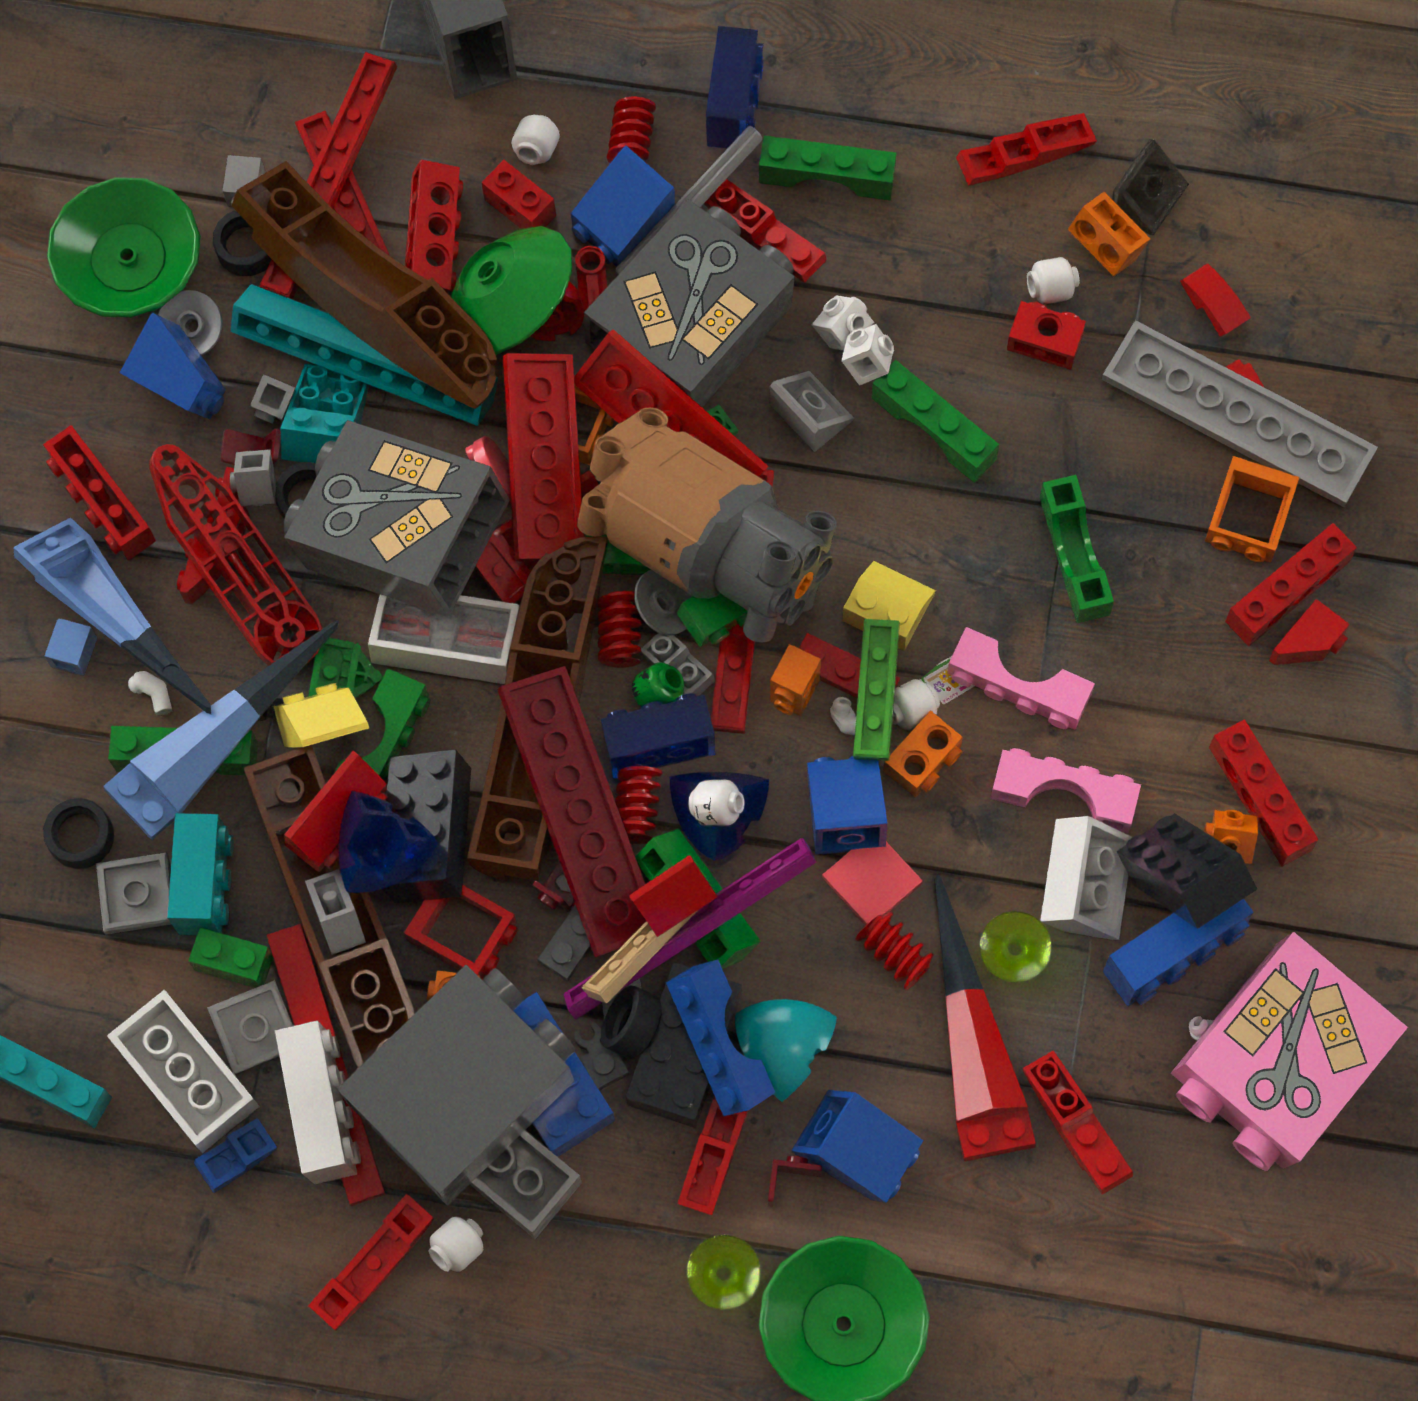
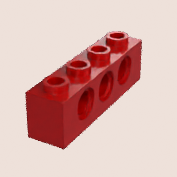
[405,159,463,294]
[1225,523,1357,647]
[1209,719,1319,867]

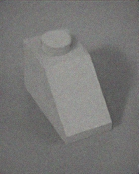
[305,869,366,955]

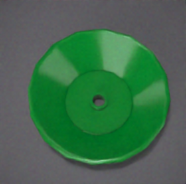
[47,177,201,318]
[450,226,572,355]
[758,1236,930,1401]

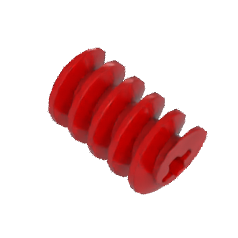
[606,96,656,163]
[598,591,641,668]
[615,766,663,844]
[855,911,934,991]

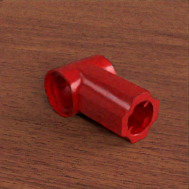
[575,246,607,312]

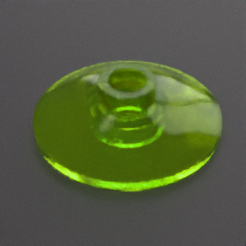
[980,911,1052,982]
[687,1235,761,1310]

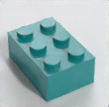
[167,813,234,935]

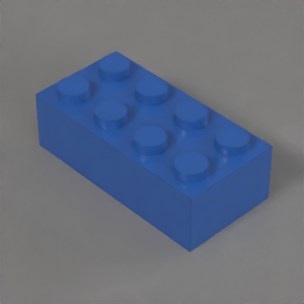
[1103,899,1254,1007]
[514,992,615,1157]

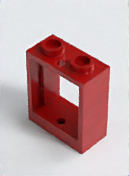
[404,885,518,979]

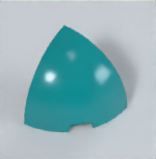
[735,999,837,1102]

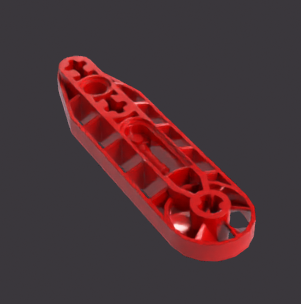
[149,444,322,666]

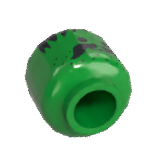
[632,662,684,714]

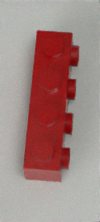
[43,425,156,561]

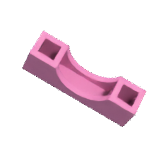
[947,627,1095,730]
[991,748,1141,834]

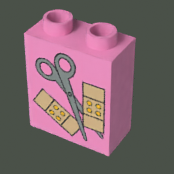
[1171,932,1408,1171]

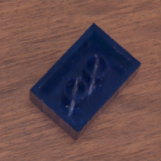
[706,26,764,148]
[601,693,716,779]

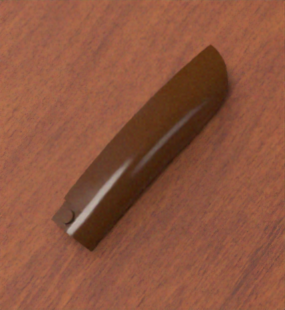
[232,161,497,409]
[467,536,608,881]
[244,745,415,1069]

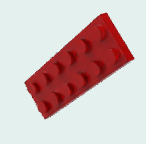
[574,329,769,478]
[503,353,584,561]

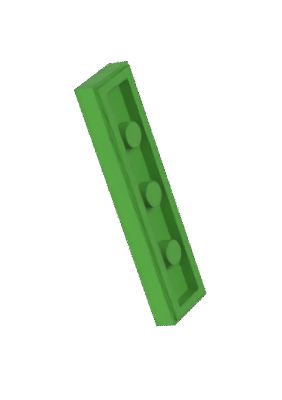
[853,619,900,761]

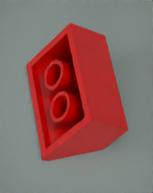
[284,751,388,872]

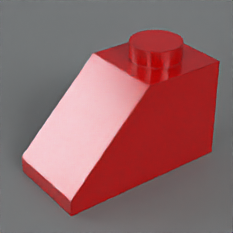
[1269,599,1350,665]

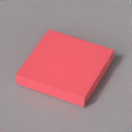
[822,841,923,925]

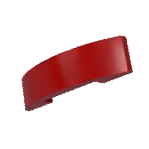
[308,1193,434,1331]

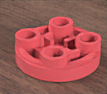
[465,436,511,500]

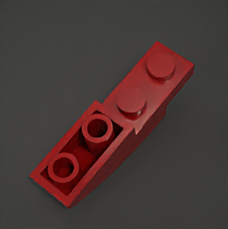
[704,179,827,283]
[177,467,250,604]
[1023,1050,1133,1195]

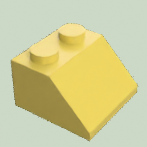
[843,561,936,651]
[274,683,369,747]

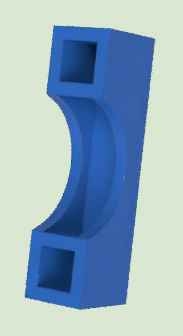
[666,959,775,1116]

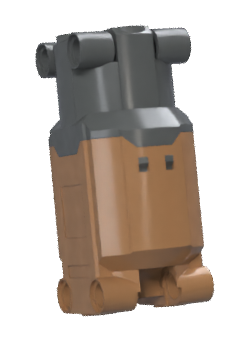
[577,407,837,642]

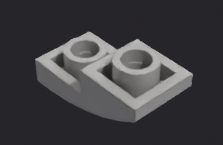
[641,633,715,704]

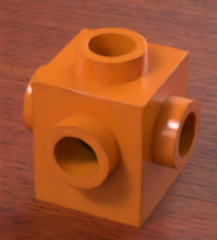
[1204,810,1258,864]

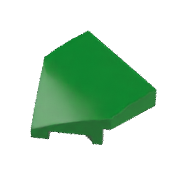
[308,638,383,700]

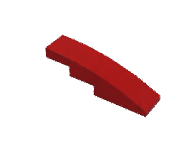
[956,113,1097,186]
[677,1097,749,1215]

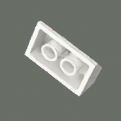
[1040,816,1132,940]

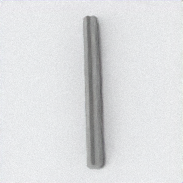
[616,126,762,275]

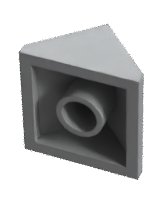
[770,371,854,452]

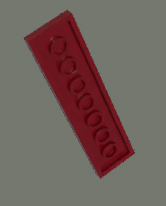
[497,666,646,958]

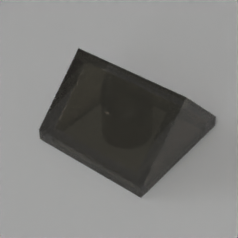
[1112,139,1189,235]

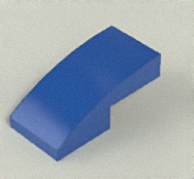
[194,1118,277,1193]

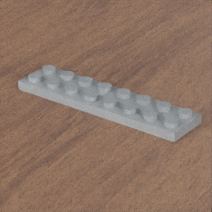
[1102,320,1378,507]

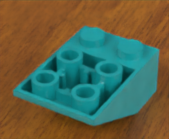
[280,364,369,463]

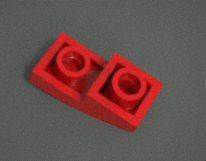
[1180,263,1251,336]

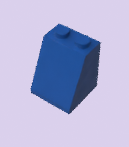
[571,146,675,267]
[120,313,226,419]
[807,756,888,855]
[791,1090,924,1203]

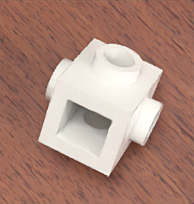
[811,295,874,351]
[842,324,894,385]

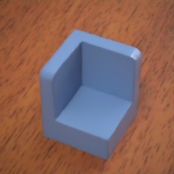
[44,619,97,676]

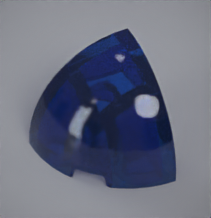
[669,772,769,861]
[339,791,438,893]

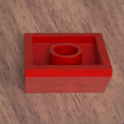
[629,855,718,937]

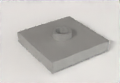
[96,853,171,935]
[207,980,293,1075]

